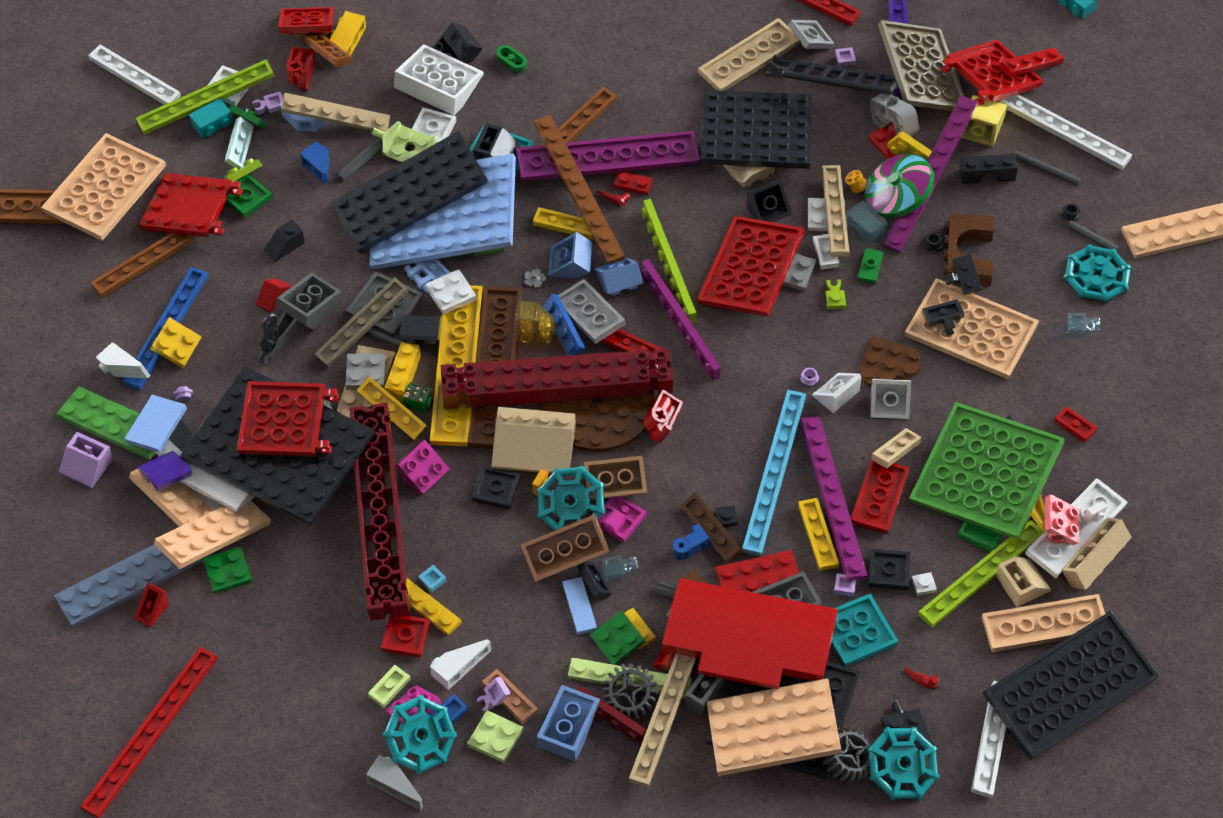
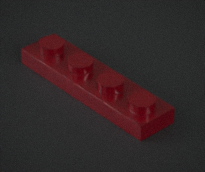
[577,686,646,744]

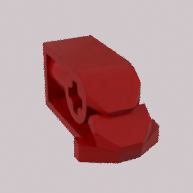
[287,47,316,91]
[644,389,683,444]

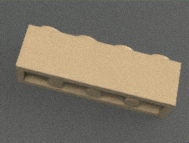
[1062,518,1132,590]

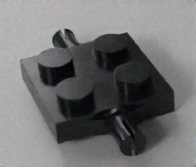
[881,700,934,751]

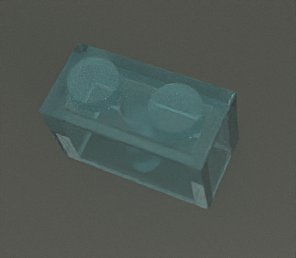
[846,201,888,244]

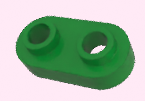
[496,45,527,72]

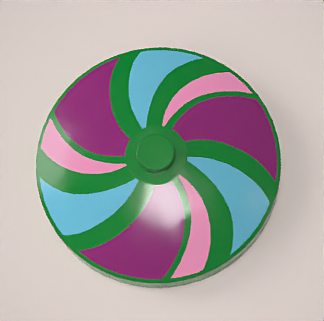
[865,154,934,218]

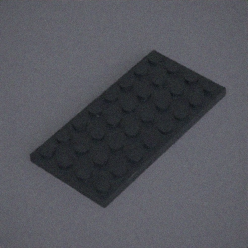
[332,131,488,254]
[982,611,1159,760]

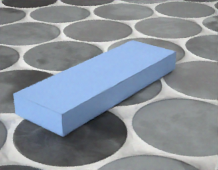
[562,577,597,635]

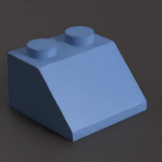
[548,232,592,279]
[594,258,643,295]

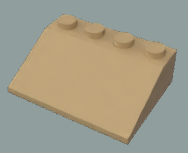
[492,407,576,474]

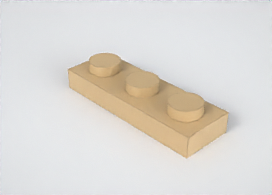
[871,428,922,468]

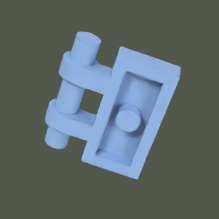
[404,259,450,294]

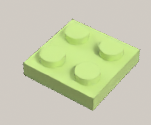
[467,710,523,763]

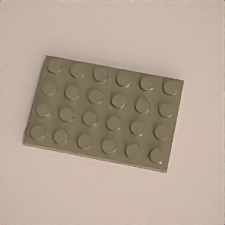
[878,20,965,111]

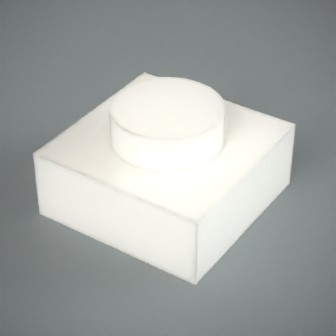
[1083,501,1108,525]
[911,572,937,596]

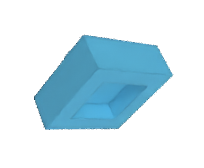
[418,565,446,593]

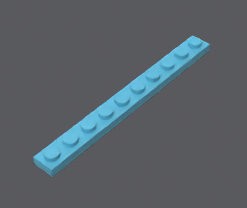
[742,390,806,557]

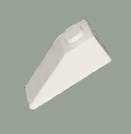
[96,342,150,378]
[430,639,491,690]

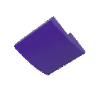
[138,451,192,492]

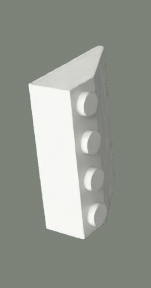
[394,45,483,115]
[180,462,254,512]

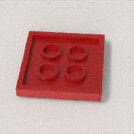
[278,7,334,35]

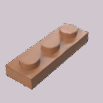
[482,669,538,725]

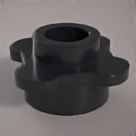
[1061,204,1081,221]
[924,233,942,250]

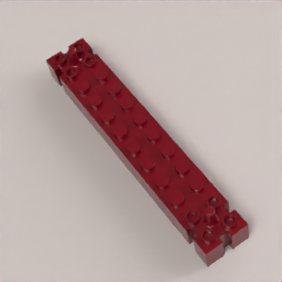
[441,349,673,409]
[349,402,410,621]

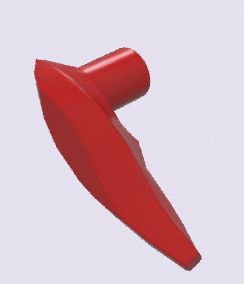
[596,190,630,206]
[904,667,939,688]

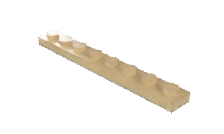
[629,654,697,788]

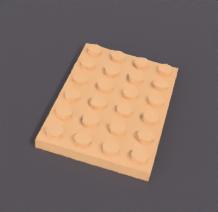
[41,133,166,241]
[904,278,1039,379]
[707,678,842,776]

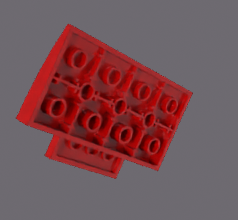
[662,578,838,689]

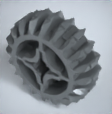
[602,663,658,719]
[823,727,872,783]

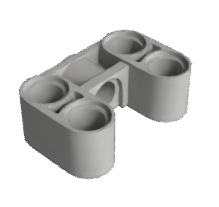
[870,94,920,137]

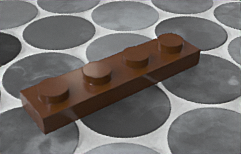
[681,493,743,563]

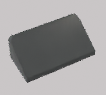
[169,418,195,452]

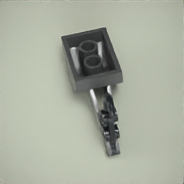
[258,272,341,365]

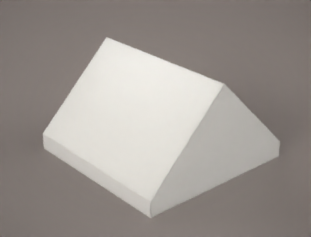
[812,373,861,413]
[871,379,911,419]

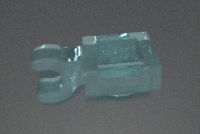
[1067,313,1100,333]
[602,555,638,579]

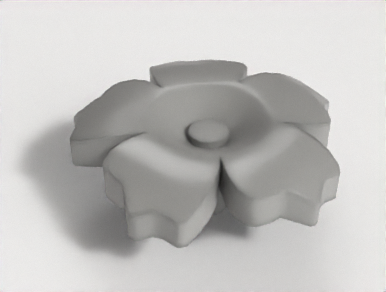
[524,268,546,288]

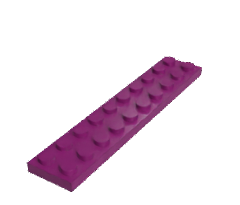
[516,131,700,181]

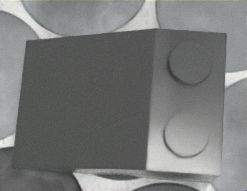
[753,571,822,606]

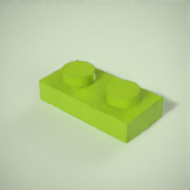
[224,158,262,182]

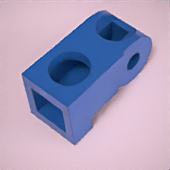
[673,524,709,560]

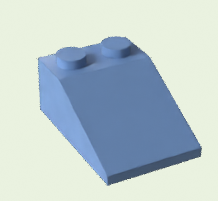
[537,685,600,762]

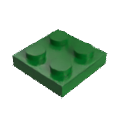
[226,174,272,218]
[203,547,252,594]
[590,610,646,665]

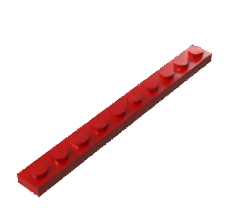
[80,647,218,818]

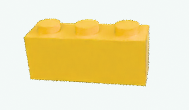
[330,11,366,55]
[385,341,421,403]

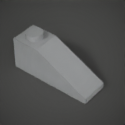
[366,755,423,811]

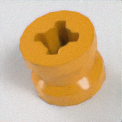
[845,170,868,193]

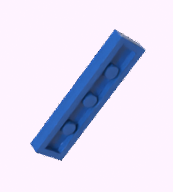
[542,294,585,356]

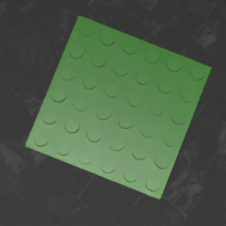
[909,402,1064,540]

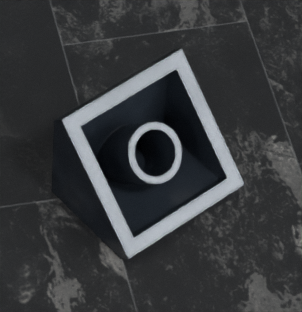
[746,179,792,222]

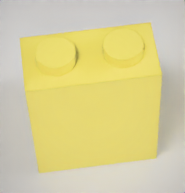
[961,95,1007,147]

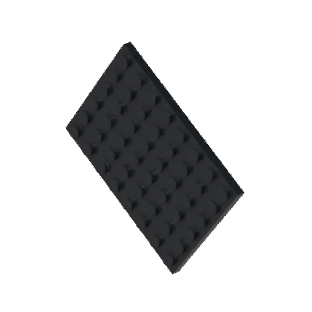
[180,366,375,526]

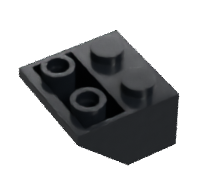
[432,22,483,64]
[473,123,520,160]
[400,315,442,344]

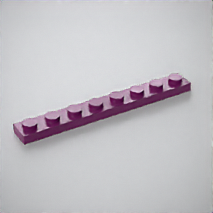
[640,259,721,380]

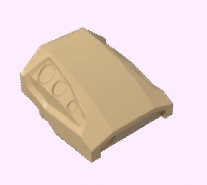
[724,165,774,187]

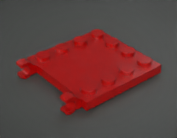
[939,40,1044,105]
[139,173,243,238]
[237,381,339,456]

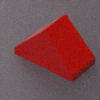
[256,278,292,313]
[134,582,169,627]

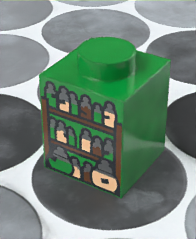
[403,382,434,413]

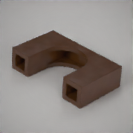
[943,213,994,286]

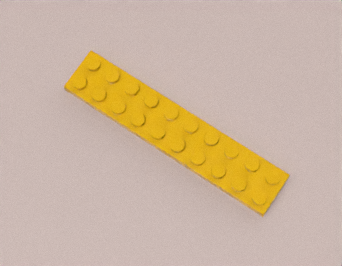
[430,285,483,447]

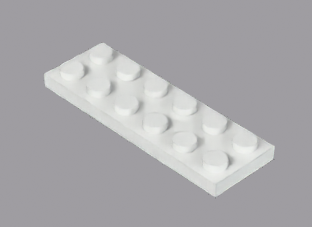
[1025,478,1128,578]

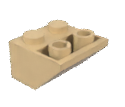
[996,557,1051,607]

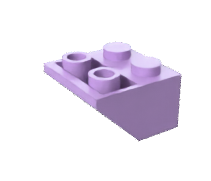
[59,432,113,488]

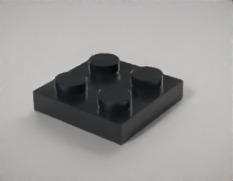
[472,465,521,510]
[868,548,911,590]

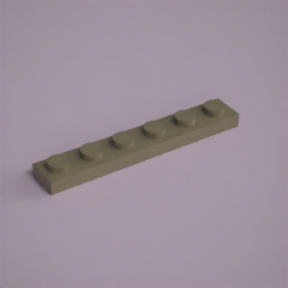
[315,277,409,368]

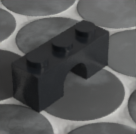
[959,154,1018,184]

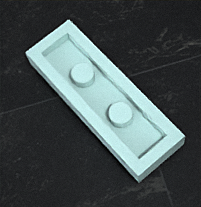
[225,117,254,169]

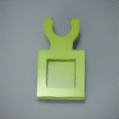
[825,280,846,310]

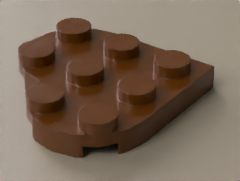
[859,336,921,388]

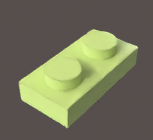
[368,665,411,708]

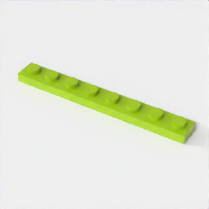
[136,59,274,135]
[641,199,696,324]
[918,520,1044,628]

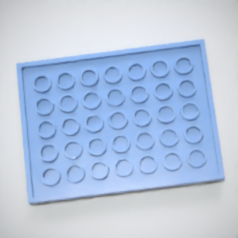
[369,153,516,269]

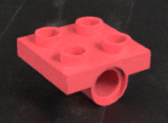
[1045,494,1079,546]

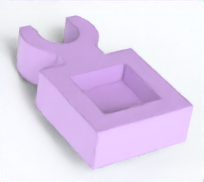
[252,91,283,115]
[477,677,511,711]

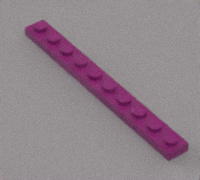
[884,95,978,253]
[800,417,867,581]

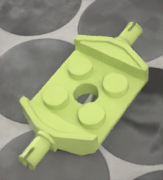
[372,121,437,162]

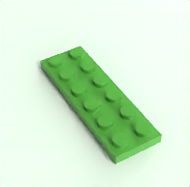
[57,387,156,460]

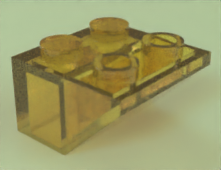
[516,301,555,344]

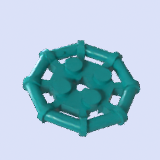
[1063,244,1132,303]
[536,466,606,531]
[383,695,457,774]
[867,726,940,801]

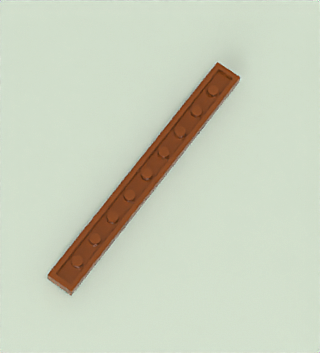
[534,115,624,265]

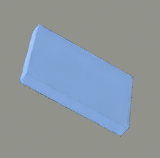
[125,395,187,453]

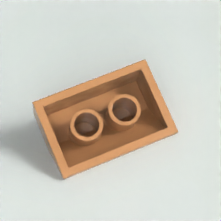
[584,456,647,500]

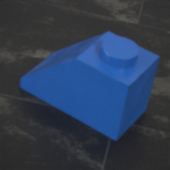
[300,142,330,184]

